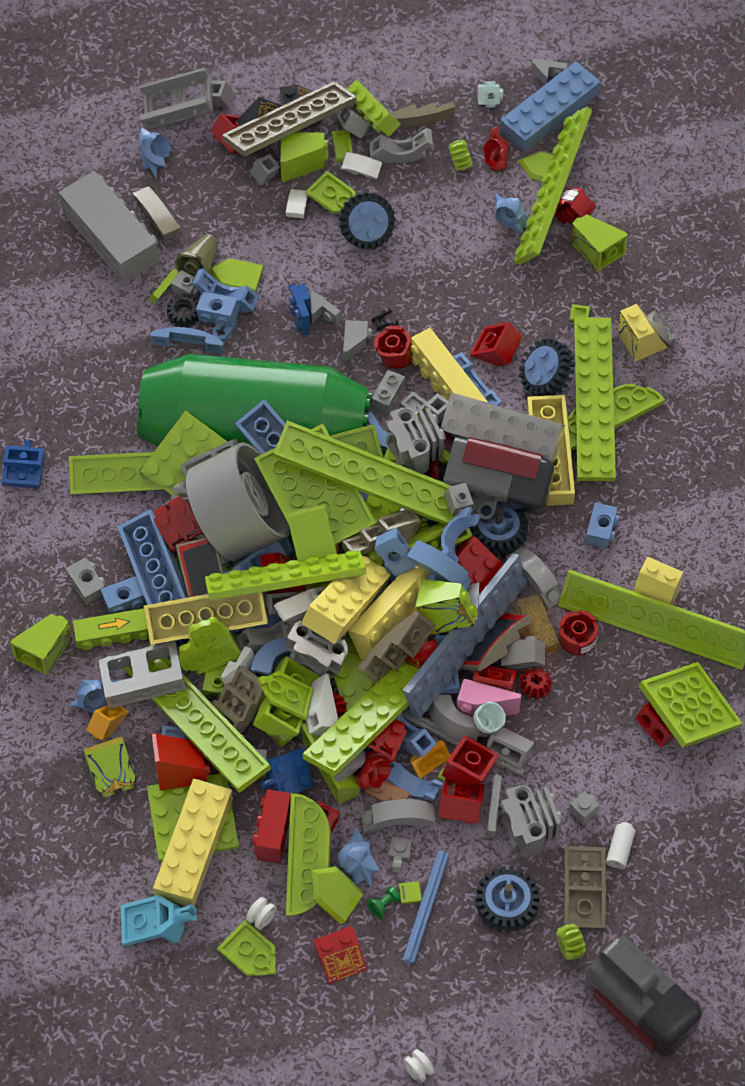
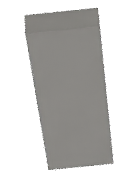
[487,775,502,838]

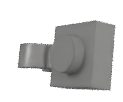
[389,837,412,873]

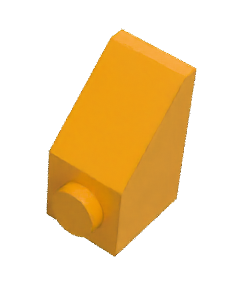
[86,704,130,740]

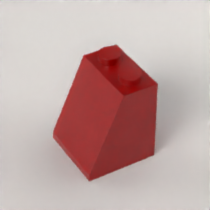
[152,734,210,791]

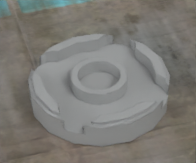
[648,311,676,344]

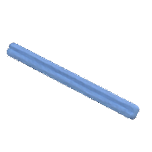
[403,851,449,964]

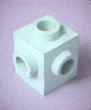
[478,81,503,108]

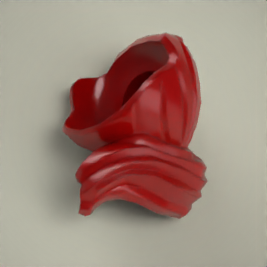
[483,126,509,171]
[356,751,395,789]

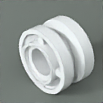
[246,897,277,930]
[403,1049,435,1083]

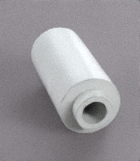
[606,822,636,869]

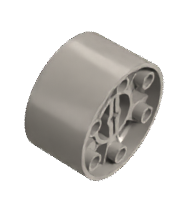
[186,442,291,562]

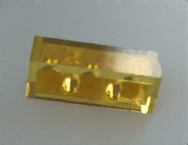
[514,594,559,655]

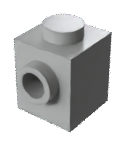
[211,80,234,108]
[250,154,280,185]
[171,270,200,298]
[444,483,473,515]
[569,791,599,826]

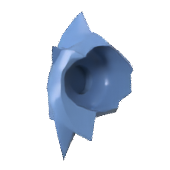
[138,128,172,179]
[494,192,527,233]
[68,679,122,714]
[337,828,380,889]

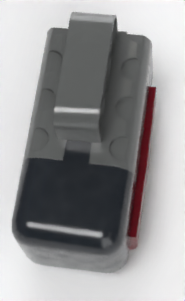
[443,437,555,522]
[584,935,702,1057]

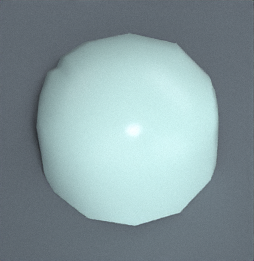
[473,702,506,734]

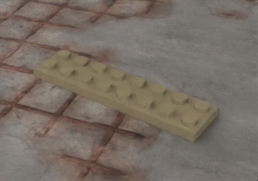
[222,81,357,157]

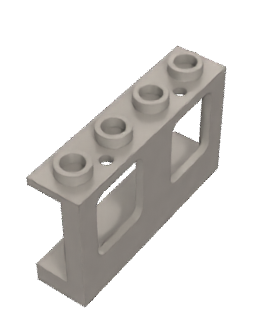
[139,68,213,129]
[99,641,186,709]

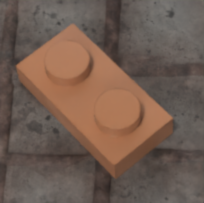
[365,781,410,802]

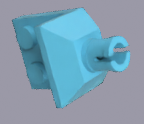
[121,895,197,946]

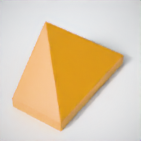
[410,740,451,779]

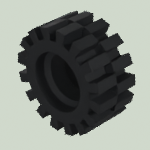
[167,294,199,328]

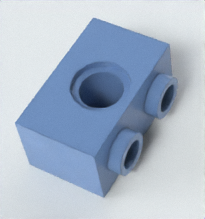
[196,291,240,326]
[585,502,620,549]
[374,528,415,577]
[100,576,146,614]

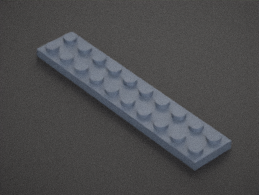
[403,553,528,719]

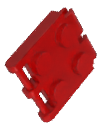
[153,496,204,552]
[367,719,407,762]

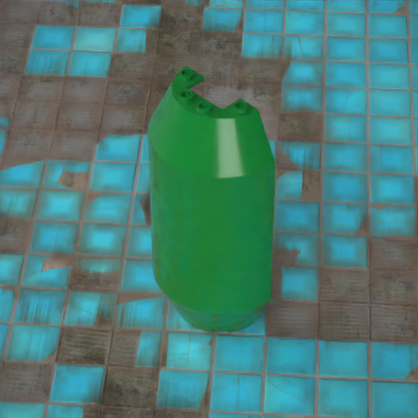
[137,353,372,447]

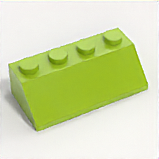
[253,656,319,736]
[301,723,360,805]

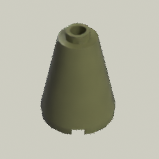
[175,234,218,277]

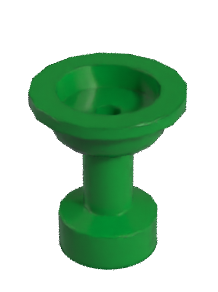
[366,886,401,920]

